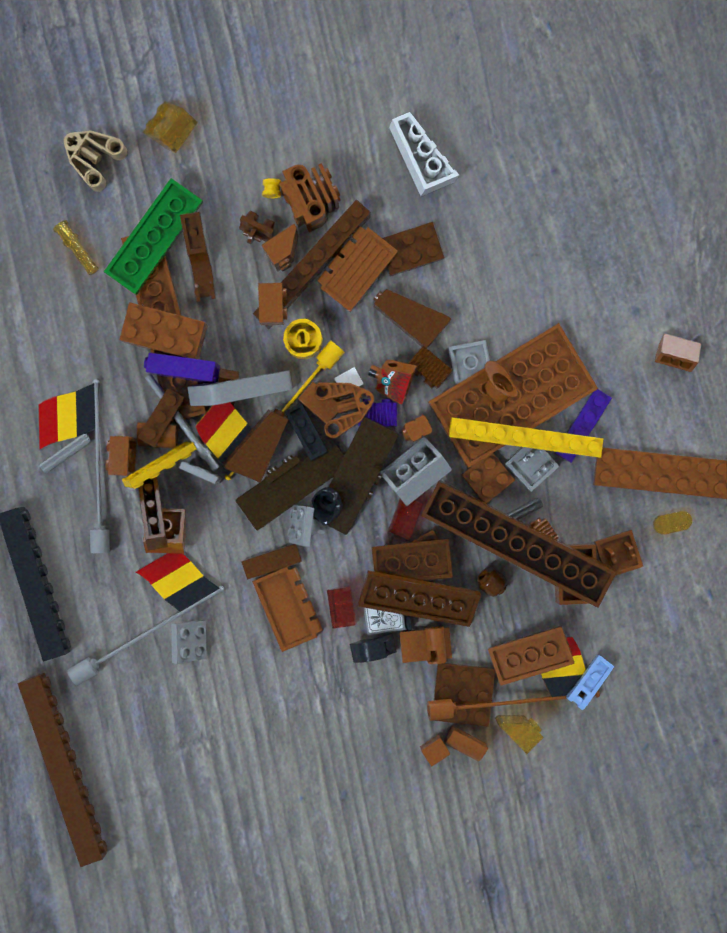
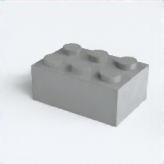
[380,437,452,506]

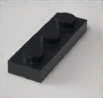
[284,403,329,462]

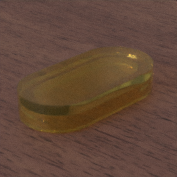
[653,511,692,534]

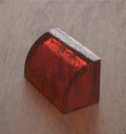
[388,499,423,540]
[327,585,356,629]

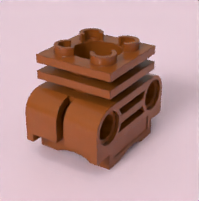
[279,163,341,233]

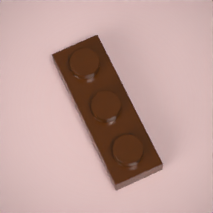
[137,388,185,448]

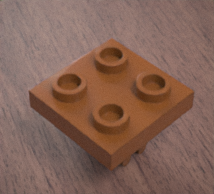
[594,530,644,576]

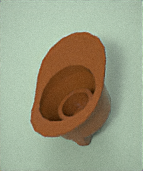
[485,361,518,404]

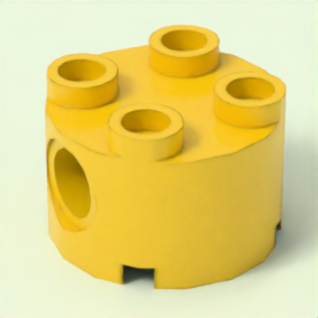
[283,319,323,360]

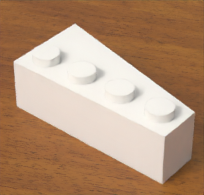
[389,112,459,196]

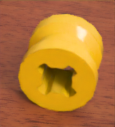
[262,178,282,199]

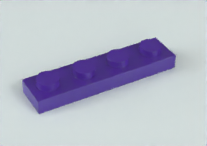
[554,389,612,463]

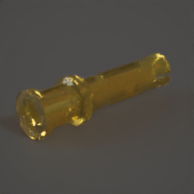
[53,220,99,275]

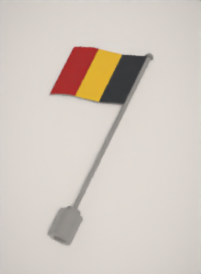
[39,379,110,553]
[67,553,225,686]

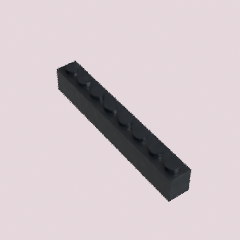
[0,507,71,662]

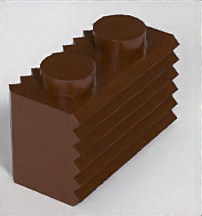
[408,346,453,389]

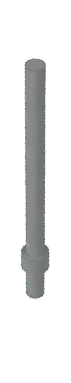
[145,374,219,472]

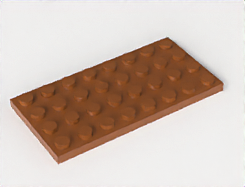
[428,323,598,468]

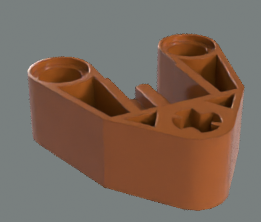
[313,383,374,438]

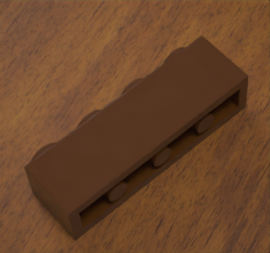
[138,477,168,551]

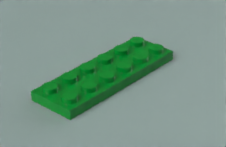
[104,178,203,295]

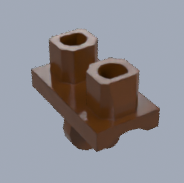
[239,211,275,244]

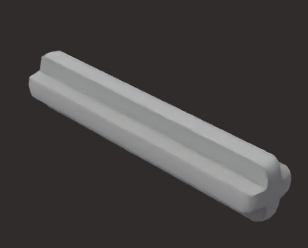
[40,434,91,473]

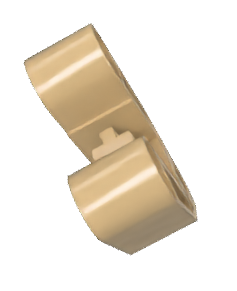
[64,131,127,192]

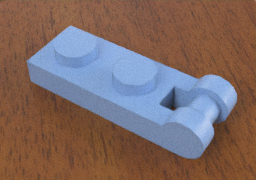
[566,655,614,710]

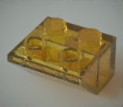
[143,101,198,153]

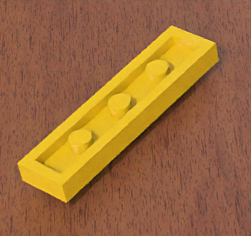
[122,442,196,489]

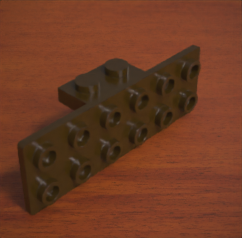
[313,417,398,535]
[236,435,344,531]

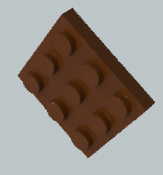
[433,663,495,727]

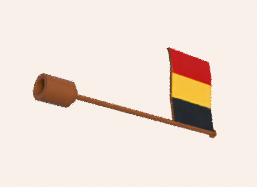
[427,637,600,721]

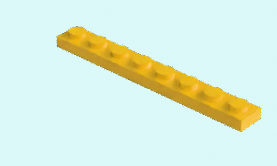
[449,418,603,458]

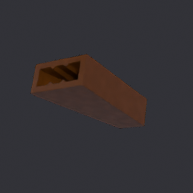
[373,289,451,348]
[223,408,289,483]

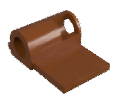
[400,626,452,664]

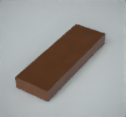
[241,544,302,580]

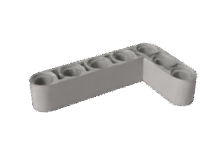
[187,370,293,406]

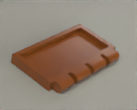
[317,226,398,313]
[252,567,323,652]

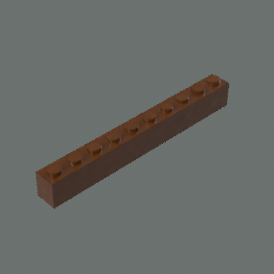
[17,673,107,867]

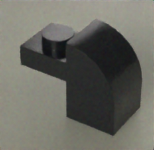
[350,634,397,663]

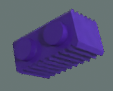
[358,399,397,427]

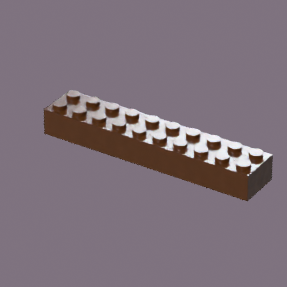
[421,481,617,608]

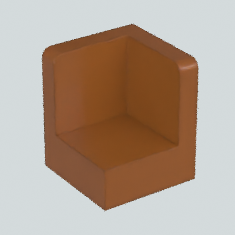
[420,734,450,767]

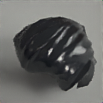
[311,487,343,526]

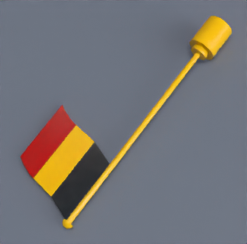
[195,340,345,480]

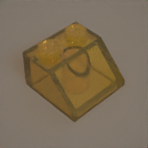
[495,715,544,754]

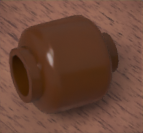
[477,568,506,597]

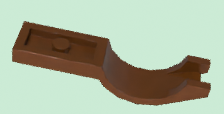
[180,212,216,302]

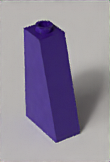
[144,353,220,384]

